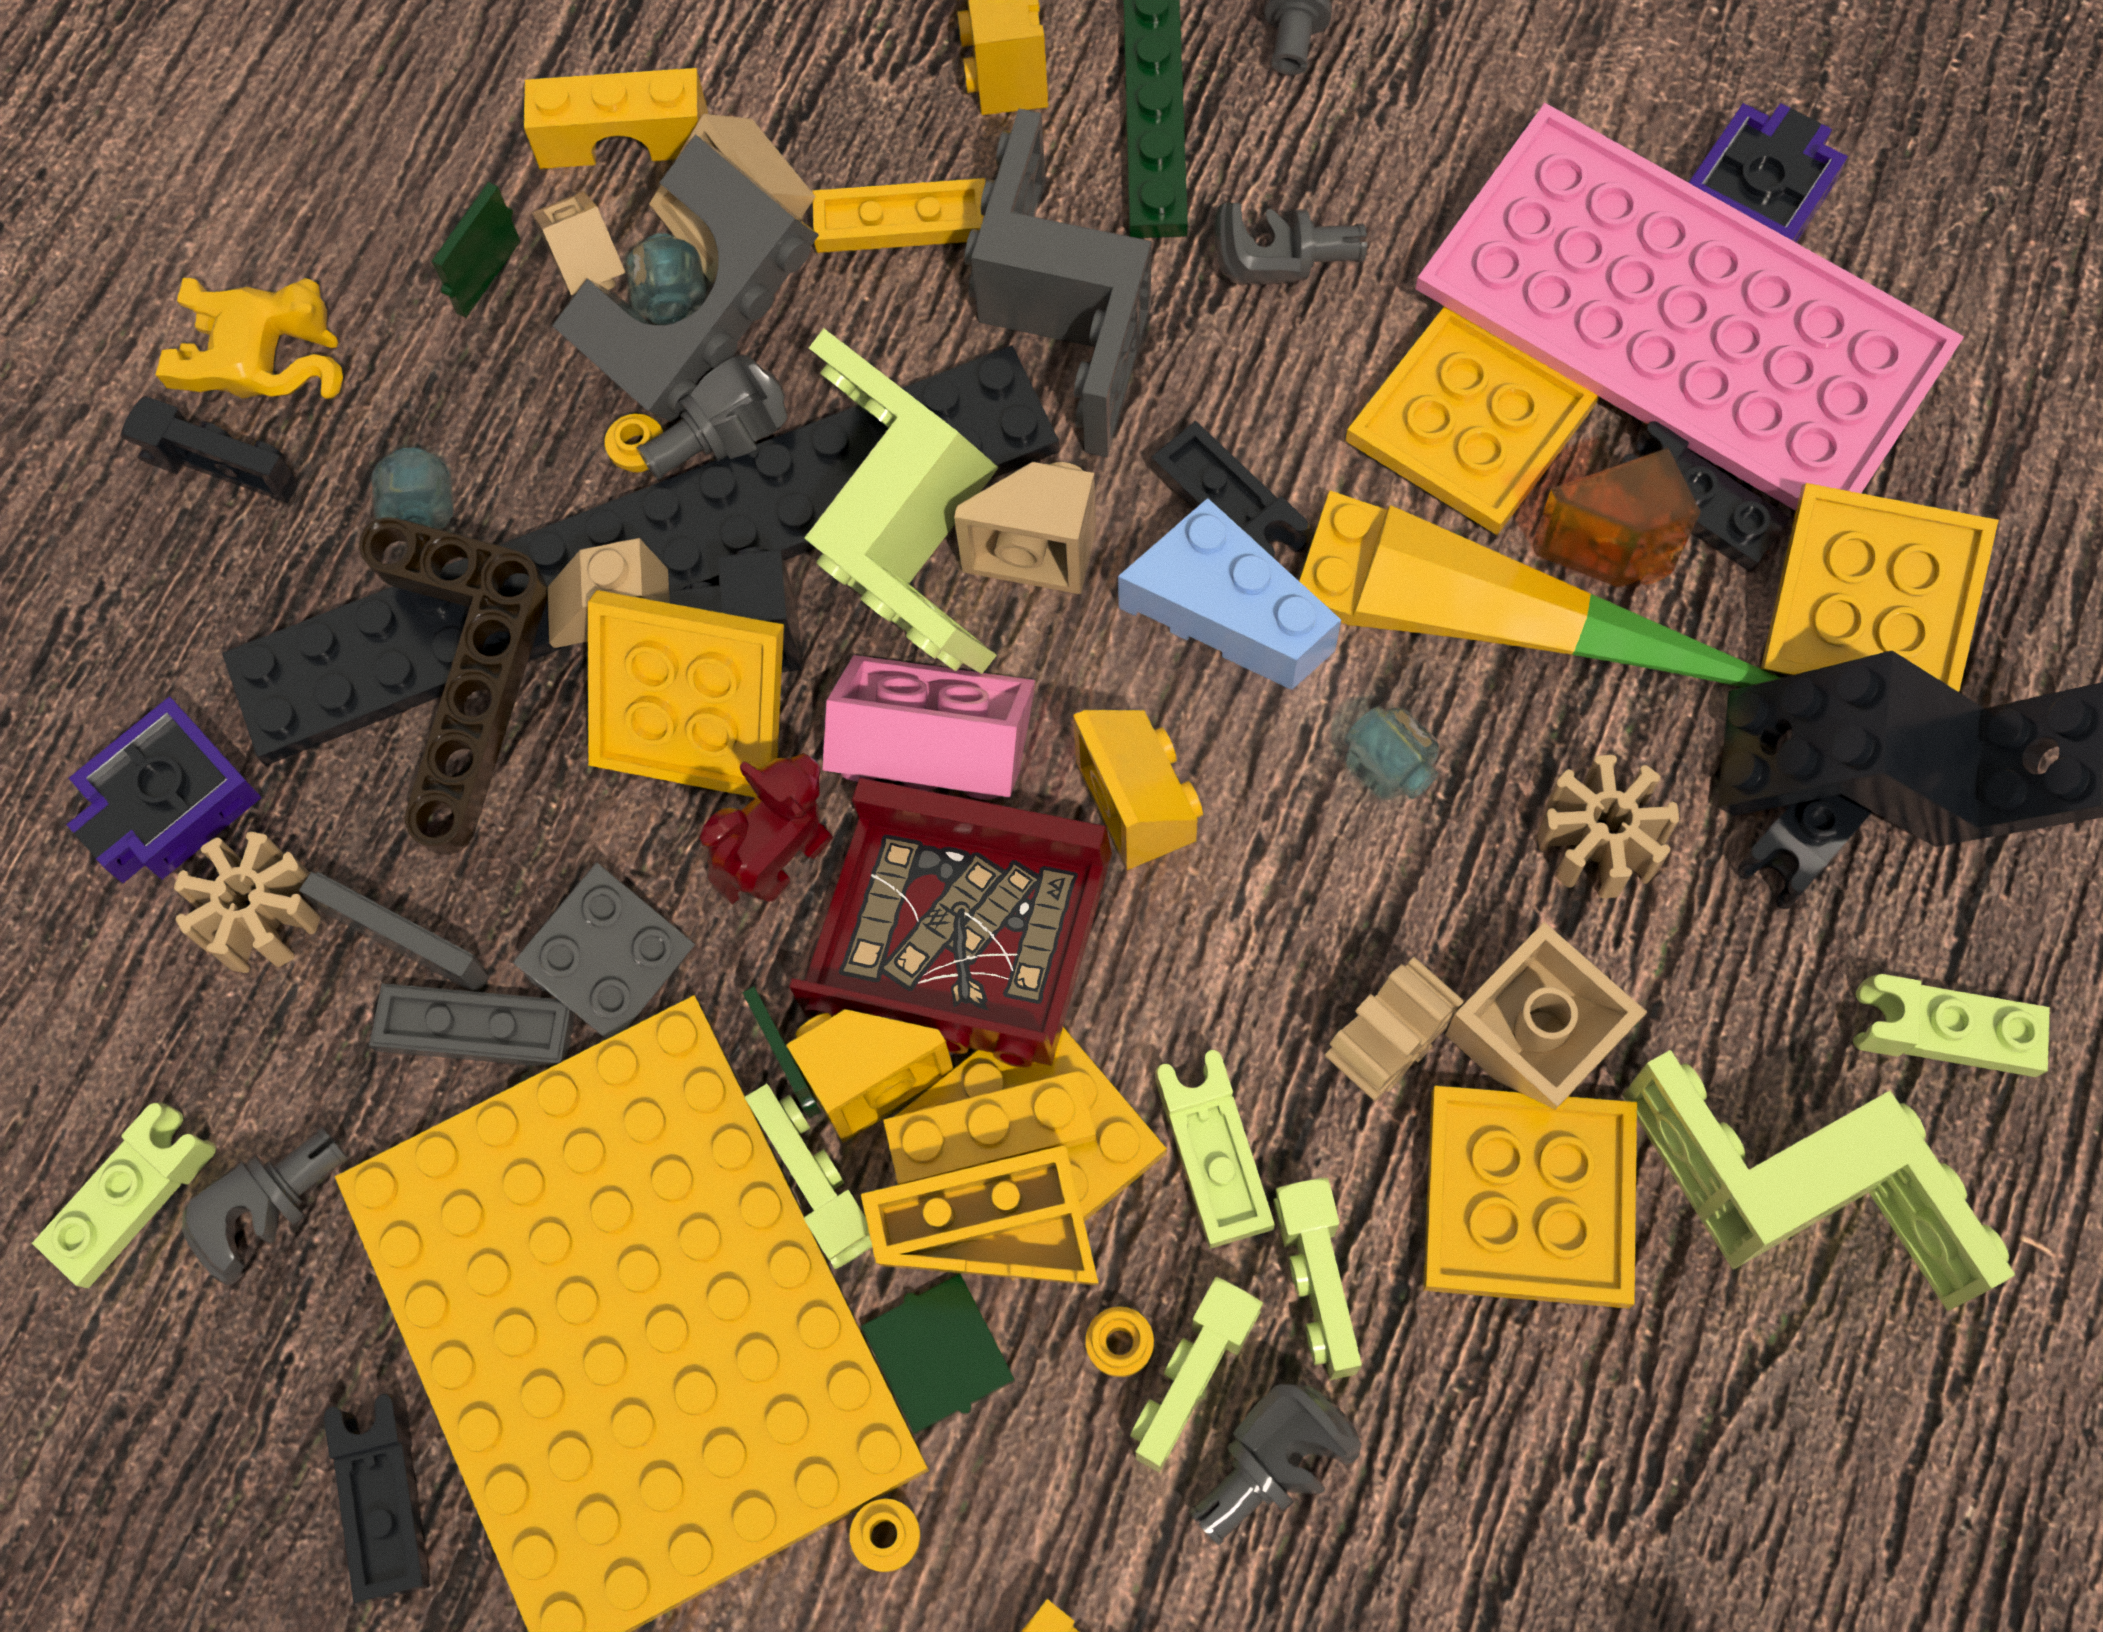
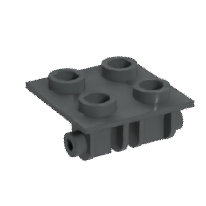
[512,862,695,1039]

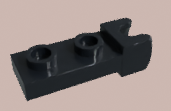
[121,396,299,503]
[1151,420,1310,558]
[1611,421,1790,572]
[1737,794,1873,909]
[324,1394,430,1605]

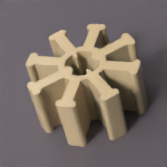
[1537,755,1679,898]
[174,832,320,973]
[1325,957,1466,1102]

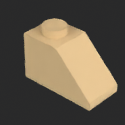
[532,191,626,295]
[548,538,670,648]

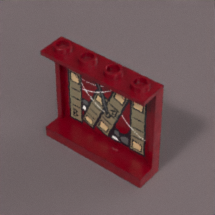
[789,778,1112,1068]

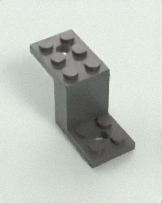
[965,108,1152,458]

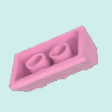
[823,655,1035,800]

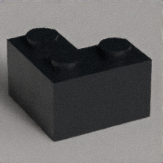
[669,547,803,672]

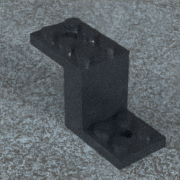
[1718,650,2103,847]

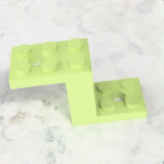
[805,328,999,674]
[1622,1050,2015,1311]

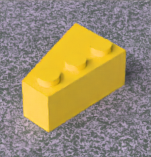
[956,0,1048,115]
[861,1145,1099,1286]

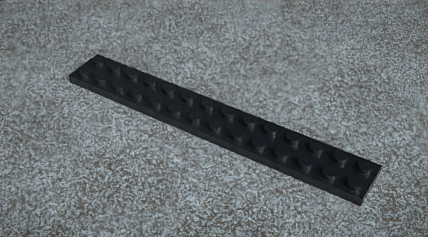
[222,345,1060,766]

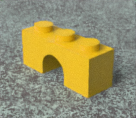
[524,68,708,169]

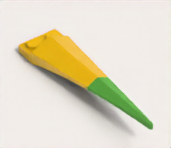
[1299,490,1780,687]

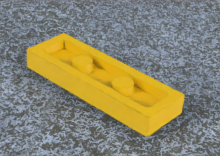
[812,178,986,253]
[883,1071,1096,1185]

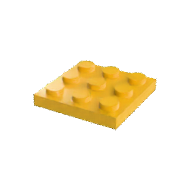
[1346,306,1599,535]
[1760,483,1999,692]
[588,590,784,798]
[894,1027,1167,1281]
[1423,1086,1637,1309]

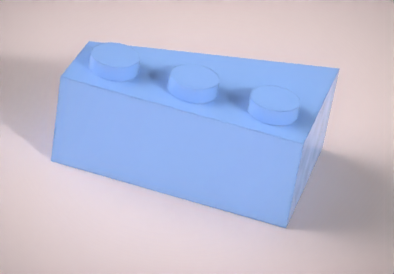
[1118,498,1341,690]

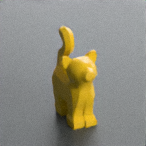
[155,278,343,399]

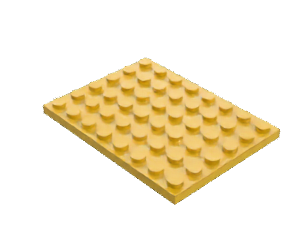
[334,995,930,1632]

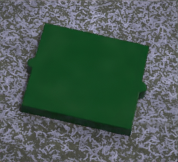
[432,182,521,318]
[742,986,821,1119]
[861,1274,1015,1435]

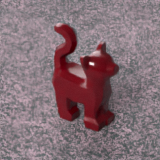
[700,753,833,905]

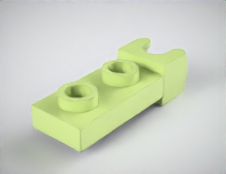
[1853,974,2050,1077]
[1155,1050,1275,1249]
[744,1084,872,1269]
[32,1102,216,1289]
[1273,1178,1362,1380]
[1130,1277,1263,1473]

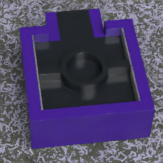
[1688,103,1848,243]
[66,696,262,883]

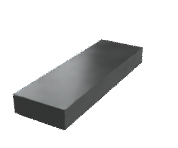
[299,872,489,992]
[369,983,575,1068]

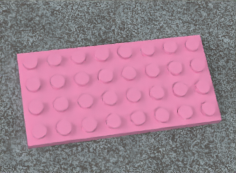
[1415,103,1964,511]

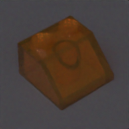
[1532,448,1701,588]

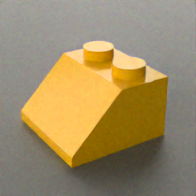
[1073,710,1203,870]
[786,1009,953,1143]

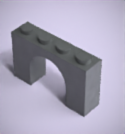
[552,134,819,423]

